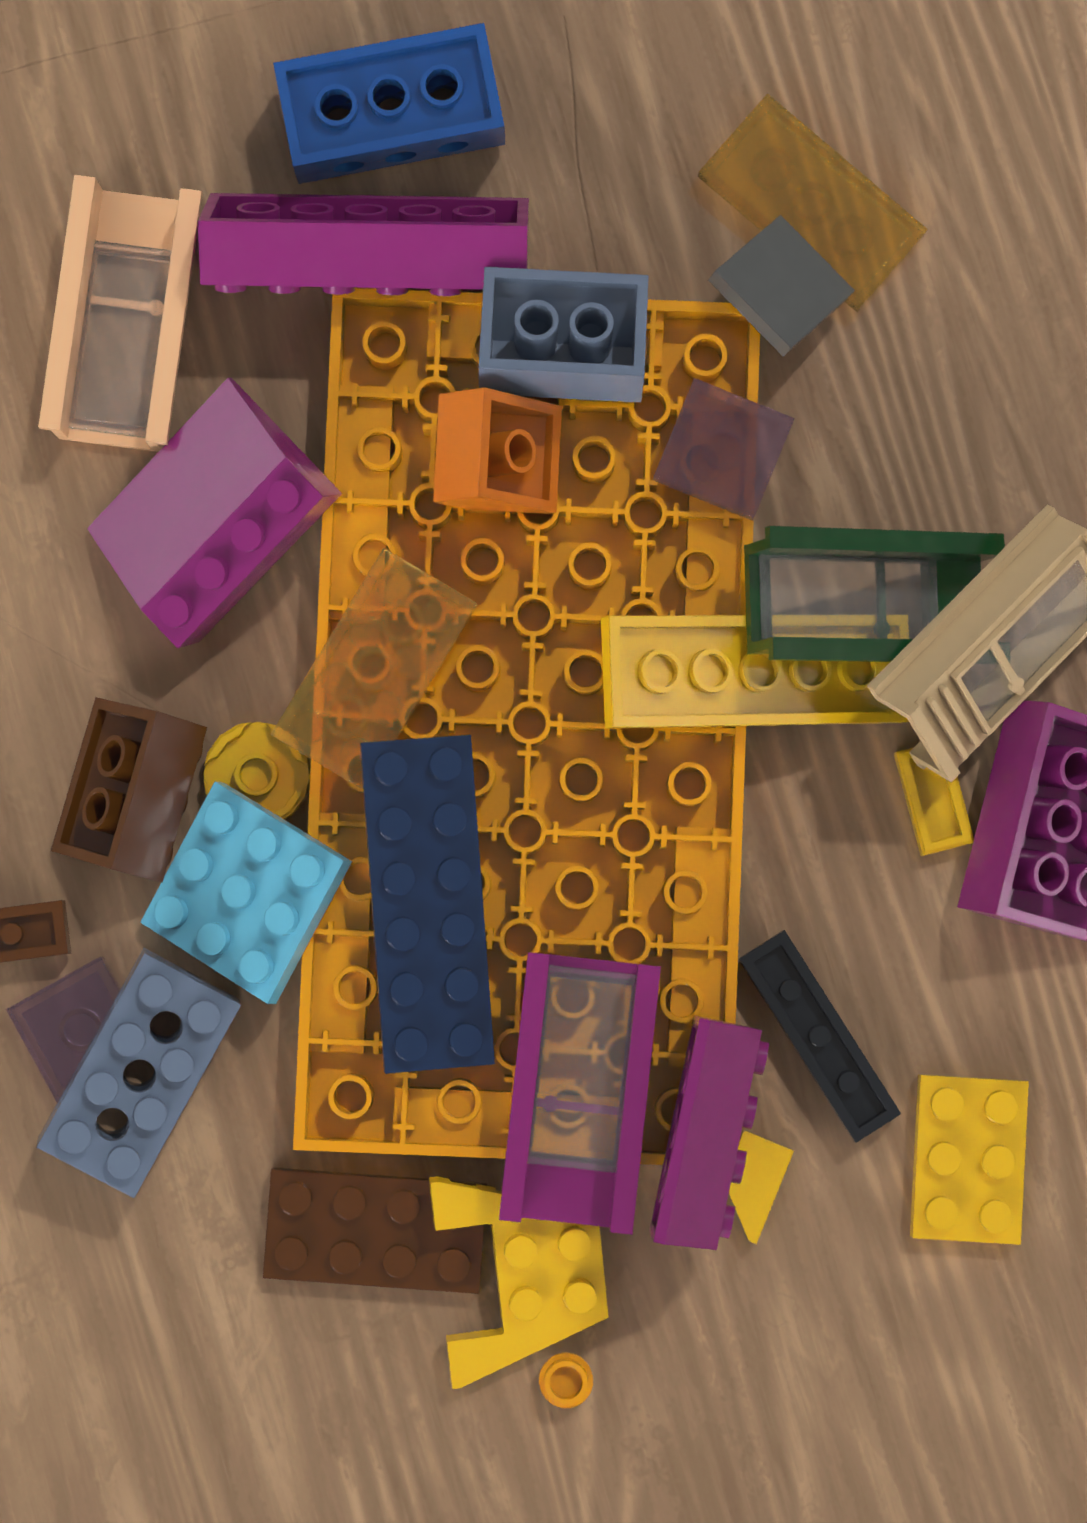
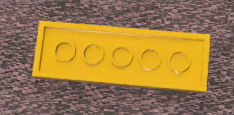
[601,615,909,728]

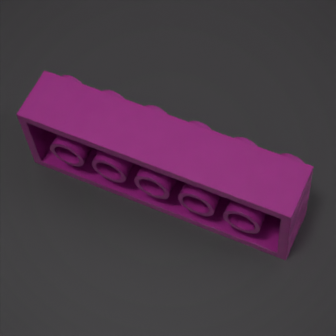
[198,193,529,296]

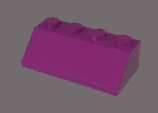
[649,1015,769,1250]

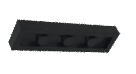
[738,930,901,1143]

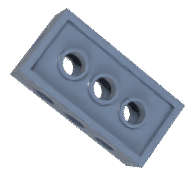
[37,948,241,1198]

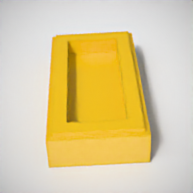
[894,747,974,856]

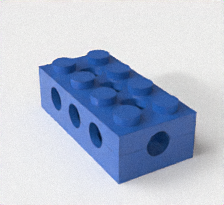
[273,23,505,184]

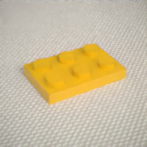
[910,1074,1029,1245]

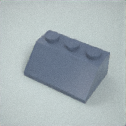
[479,267,649,403]

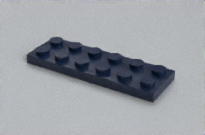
[360,735,495,1074]

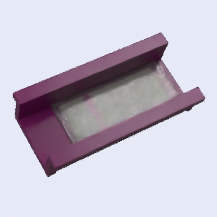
[499,952,661,1235]

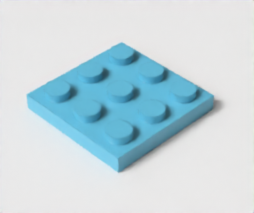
[140,781,352,1004]

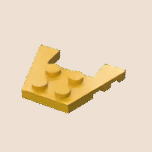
[429,1176,609,1389]

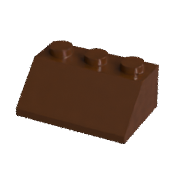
[51,697,207,883]

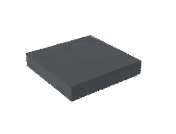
[708,215,855,357]

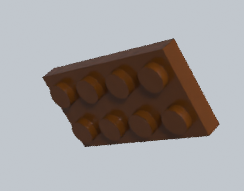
[263,1168,487,1294]

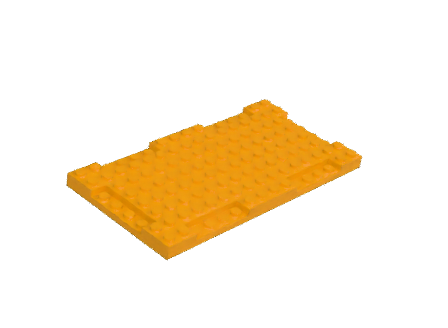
[293,288,760,1165]

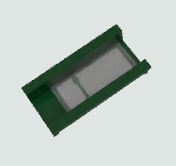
[744,526,1009,664]

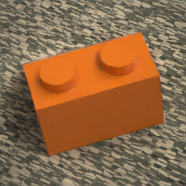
[433,387,562,514]

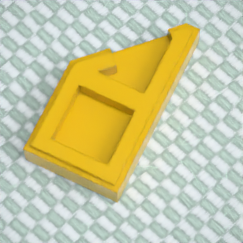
[729,1129,794,1244]

